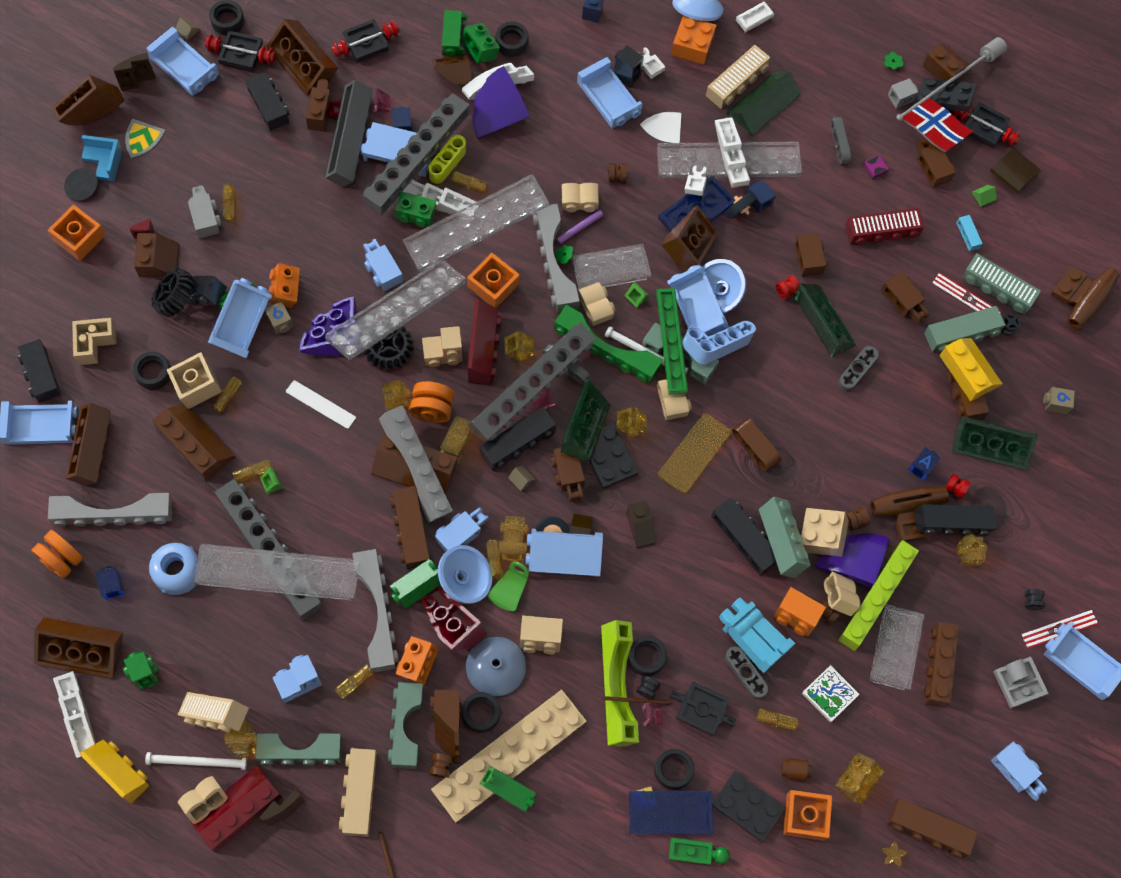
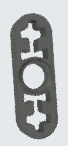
[830,117,851,164]
[542,344,590,385]
[838,346,878,391]
[725,646,768,699]

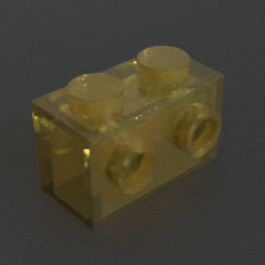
[499,515,528,561]
[224,721,257,757]
[835,753,884,804]

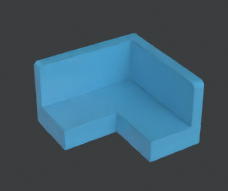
[81,135,122,182]

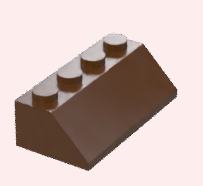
[267,19,338,95]
[152,404,235,482]
[371,432,457,495]
[34,617,123,679]

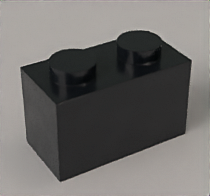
[614,45,644,88]
[189,276,227,306]

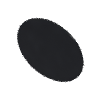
[64,168,98,201]

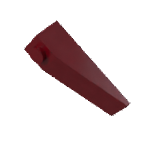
[420,586,487,652]

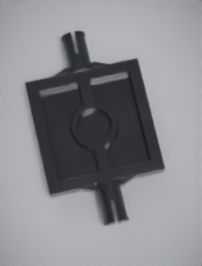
[670,682,736,736]

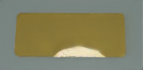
[658,413,731,494]

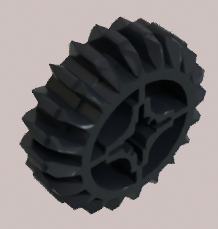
[151,268,195,317]
[363,322,414,372]

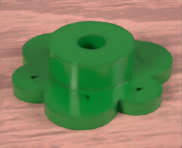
[884,52,903,70]
[555,245,574,265]

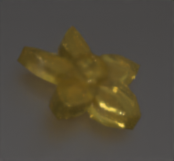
[882,841,907,867]

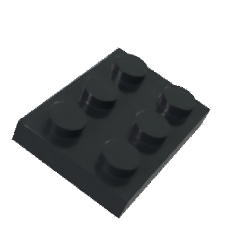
[916,78,977,112]
[579,423,638,489]
[711,771,786,842]

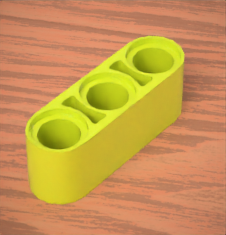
[429,135,466,184]

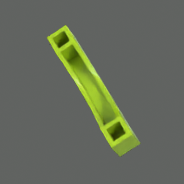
[838,540,919,651]
[601,620,639,747]

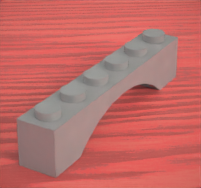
[533,204,580,313]
[379,405,453,524]
[48,493,173,527]
[352,549,399,673]

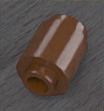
[781,758,812,781]

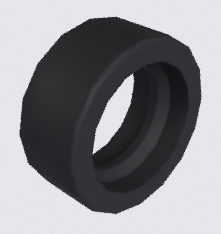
[209,0,244,35]
[495,21,529,57]
[133,351,171,390]
[628,636,667,676]
[462,692,500,733]
[654,749,694,790]

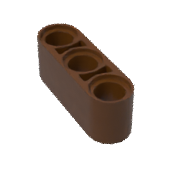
[732,418,782,472]

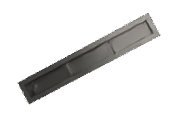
[325,79,373,187]

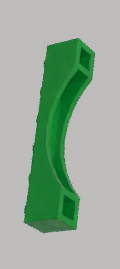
[554,305,663,384]

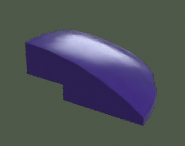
[472,66,530,138]
[299,296,361,356]
[815,533,889,588]

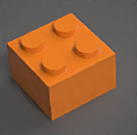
[671,15,716,65]
[47,204,106,261]
[467,253,520,308]
[773,587,826,637]
[783,790,832,841]

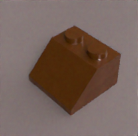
[923,44,970,81]
[134,233,179,277]

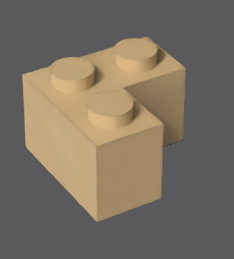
[72,318,117,365]
[422,326,462,367]

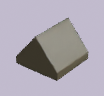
[175,17,200,40]
[508,465,535,492]

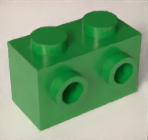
[461,23,500,64]
[395,191,437,228]
[123,651,160,691]

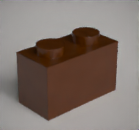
[794,233,828,276]

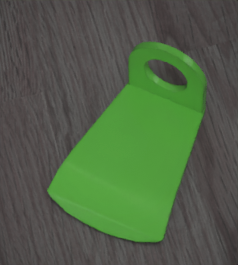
[487,562,529,611]

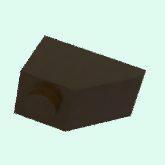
[626,501,655,548]
[570,514,593,535]

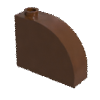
[51,74,125,126]

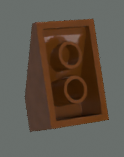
[661,205,719,272]

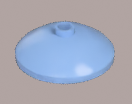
[672,0,723,21]
[703,259,746,313]
[438,545,492,604]

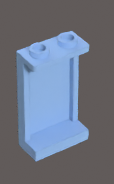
[146,27,219,96]
[577,57,642,129]
[361,122,432,177]
[667,265,729,337]
[208,278,273,358]
[0,401,79,445]
[525,529,603,576]
[1043,621,1121,700]

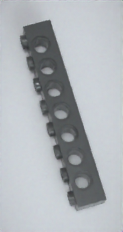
[363,93,470,216]
[468,321,596,442]
[214,479,323,621]

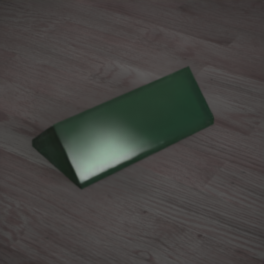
[726,71,800,136]
[794,284,857,357]
[560,380,610,461]
[951,416,1038,470]

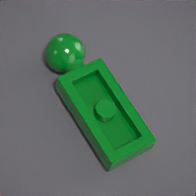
[668,838,730,865]

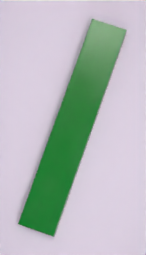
[656,288,688,395]

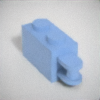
[363,239,403,292]
[435,508,489,552]
[991,742,1047,801]

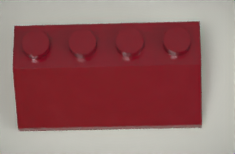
[468,299,501,385]
[190,765,282,853]

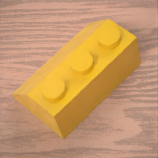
[940,338,1003,401]
[80,740,150,804]

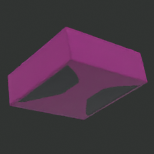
[863,155,889,179]

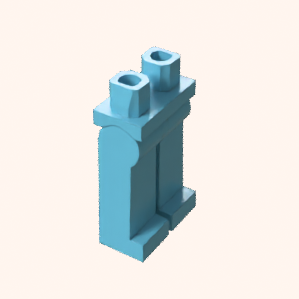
[719,598,795,674]

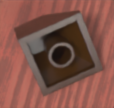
[432,55,472,87]

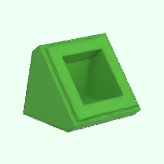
[972,185,997,207]
[624,282,649,308]
[260,467,283,494]

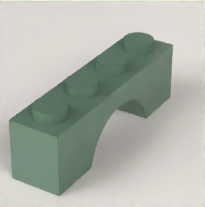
[642,323,719,385]
[388,682,423,769]
[256,734,342,766]

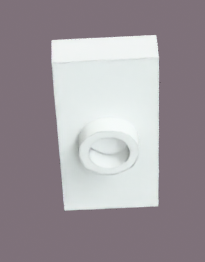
[736,2,774,32]

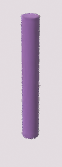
[556,210,603,245]

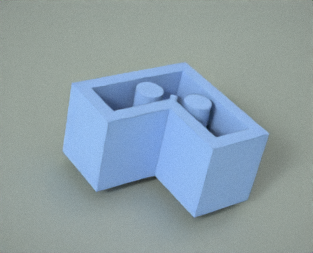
[272,655,322,703]

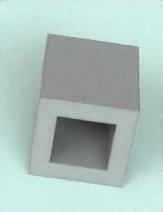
[888,78,918,109]

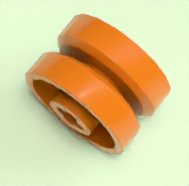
[409,382,455,423]
[30,530,84,579]

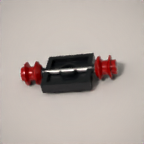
[331,19,400,62]
[205,31,276,71]
[953,102,1021,148]

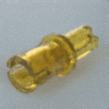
[451,172,488,193]
[221,184,236,220]
[212,376,241,413]
[232,459,272,483]
[486,540,504,579]
[335,664,373,699]
[757,708,798,730]

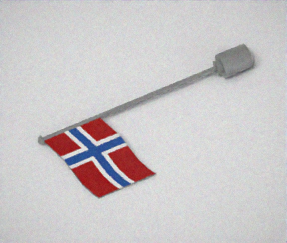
[896,37,1007,152]

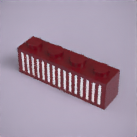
[845,208,924,245]

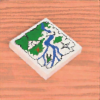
[802,665,859,723]

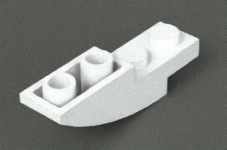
[462,63,534,100]

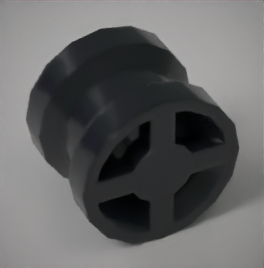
[1001,313,1021,336]
[1025,589,1045,610]
[636,676,661,700]

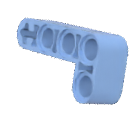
[682,321,756,364]

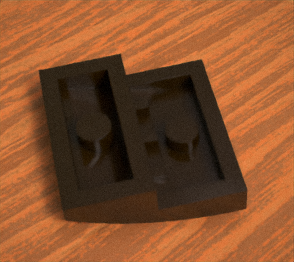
[113,53,156,91]
[990,148,1041,193]
[259,789,305,826]

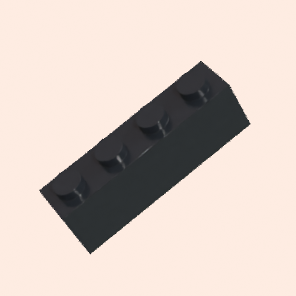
[479,407,556,471]
[711,497,777,576]
[914,504,997,537]

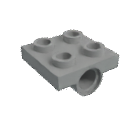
[993,657,1049,709]

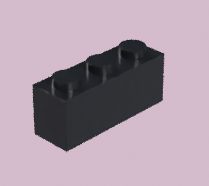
[245,72,290,131]
[17,339,61,403]

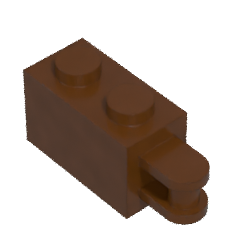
[305,79,332,132]
[915,138,956,188]
[881,272,929,323]
[550,445,585,502]

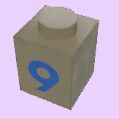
[265,301,293,335]
[1043,387,1075,415]

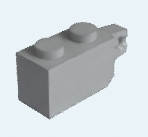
[188,185,222,239]

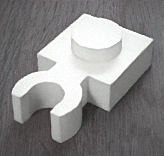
[638,47,665,79]
[685,166,707,196]

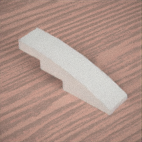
[715,117,750,188]
[403,180,478,219]
[53,671,96,758]

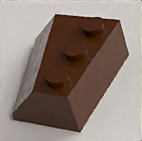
[430,690,461,764]

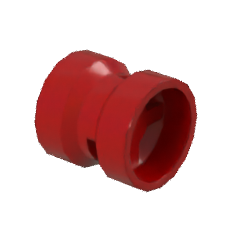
[775,275,801,300]
[945,473,971,499]

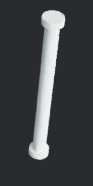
[605,327,689,374]
[145,752,248,770]

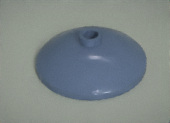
[466,637,526,697]

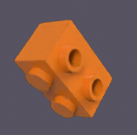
[268,263,300,309]
[396,636,439,686]

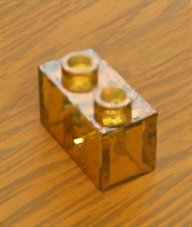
[440,415,473,463]

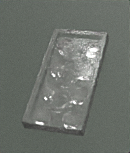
[572,244,651,289]
[870,604,925,691]

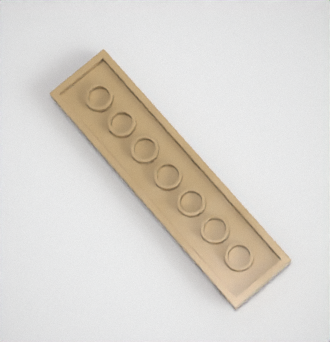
[431,689,587,823]

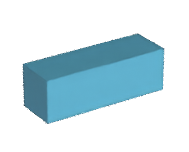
[957,215,983,252]

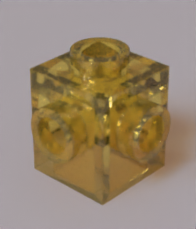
[504,331,535,361]
[382,381,411,410]
[617,407,647,437]
[957,535,987,566]

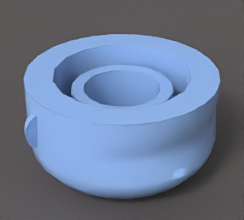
[149,543,202,595]

